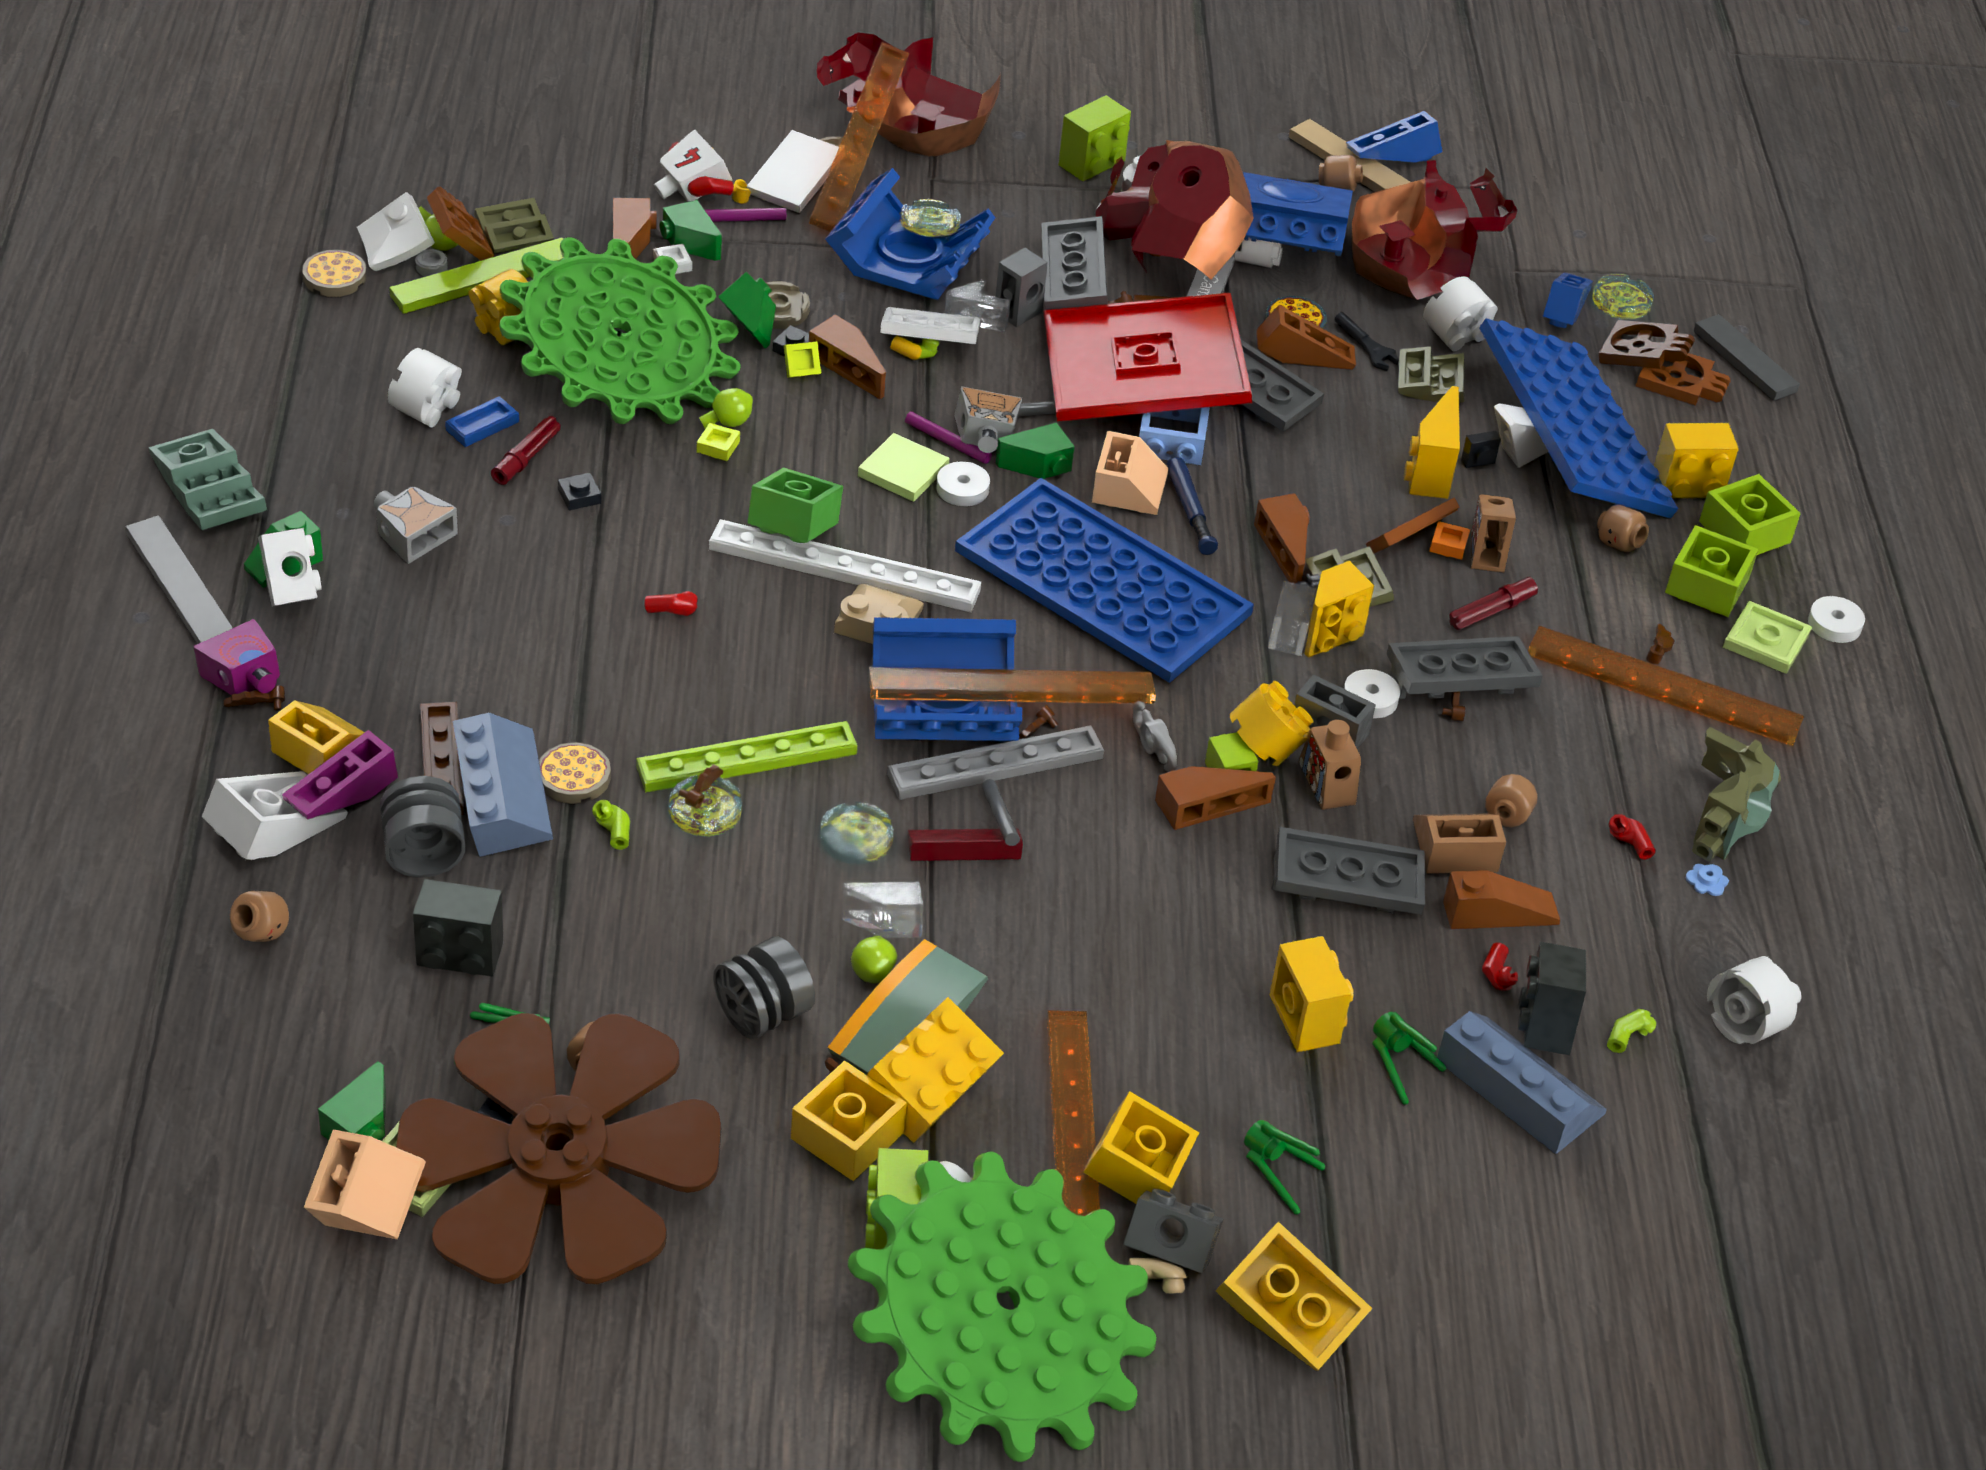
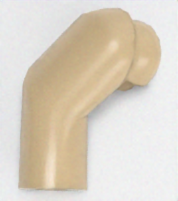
[1128,1258,1187,1293]

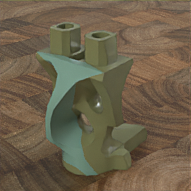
[1692,727,1781,861]

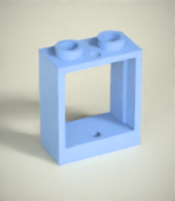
[1139,407,1210,465]

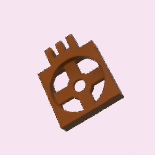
[427,187,494,261]
[1636,353,1731,406]

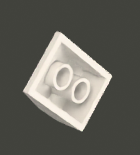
[202,771,348,860]

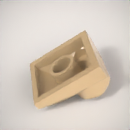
[834,584,924,644]

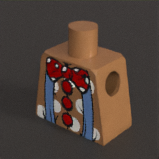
[1471,495,1516,573]
[1299,720,1361,810]

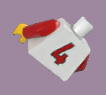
[654,130,751,204]

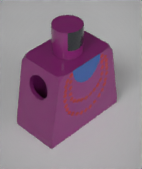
[193,619,280,695]

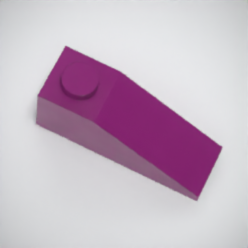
[282,730,398,820]

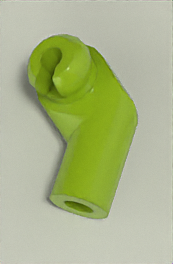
[592,800,630,850]
[1607,1009,1656,1053]

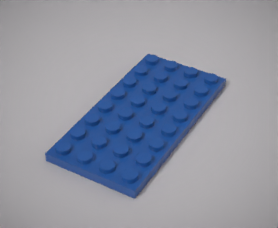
[1479,318,1678,518]
[955,478,1254,683]

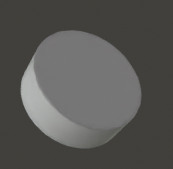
[415,249,448,277]

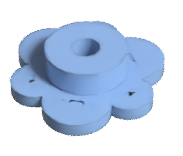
[1685,864,1729,896]

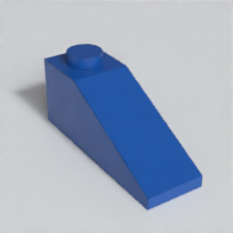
[1346,111,1442,162]
[1543,272,1593,328]

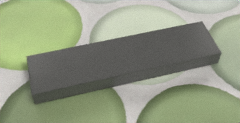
[1693,314,1800,401]

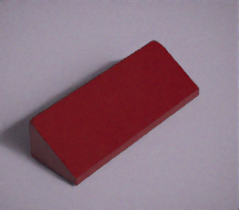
[908,828,1023,861]

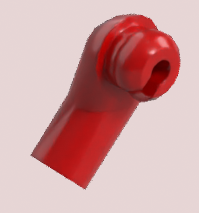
[645,591,698,616]
[1608,814,1656,860]
[1482,942,1518,991]

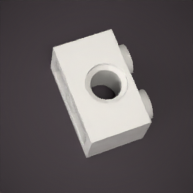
[258,528,321,607]

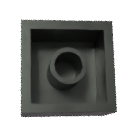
[413,879,504,977]
[1518,941,1586,1056]

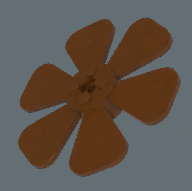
[396,1013,721,1284]

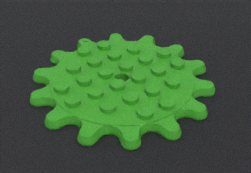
[499,237,740,424]
[848,1152,1156,1462]

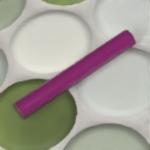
[705,208,787,222]
[905,411,992,464]

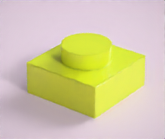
[784,342,821,378]
[697,423,740,461]

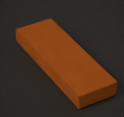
[1365,497,1460,554]

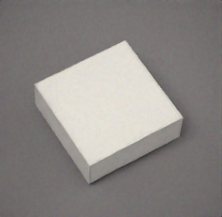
[653,244,692,274]

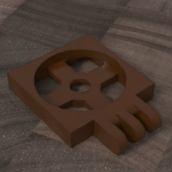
[1599,320,1695,369]

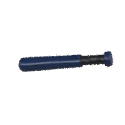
[1166,457,1218,555]

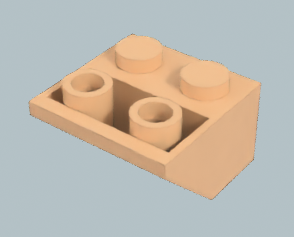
[1092,431,1169,515]
[304,1130,426,1240]

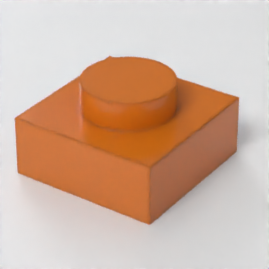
[1429,521,1471,560]

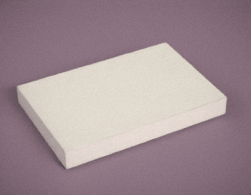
[747,130,844,213]
[880,307,980,344]

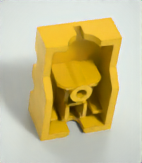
[867,997,1004,1143]

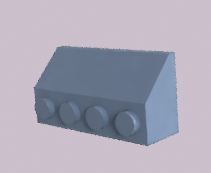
[453,713,553,857]
[1437,1011,1607,1154]

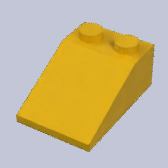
[1404,386,1460,499]
[1215,1222,1372,1371]

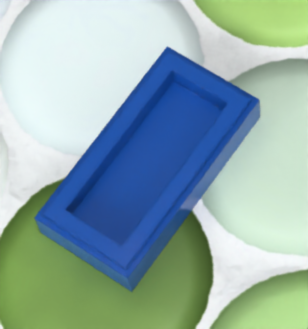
[445,396,519,447]

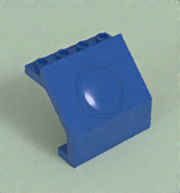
[825,168,996,300]
[1243,172,1353,256]
[872,617,1022,741]

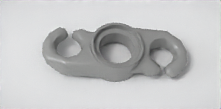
[1133,701,1177,772]

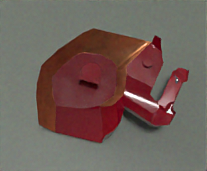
[817,32,1001,156]
[1095,140,1254,280]
[1352,160,1517,300]

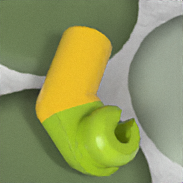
[890,335,940,360]

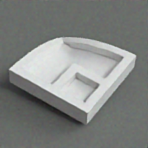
[357,192,435,271]

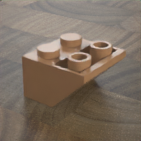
[1413,814,1506,873]

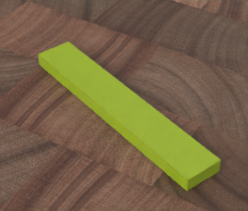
[389,238,563,314]
[636,721,857,793]

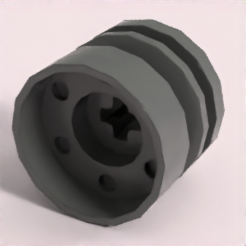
[380,776,465,878]
[713,936,815,1039]

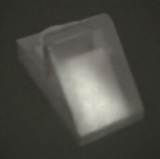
[945,280,1010,332]

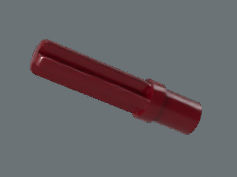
[491,416,561,485]
[1449,577,1538,630]

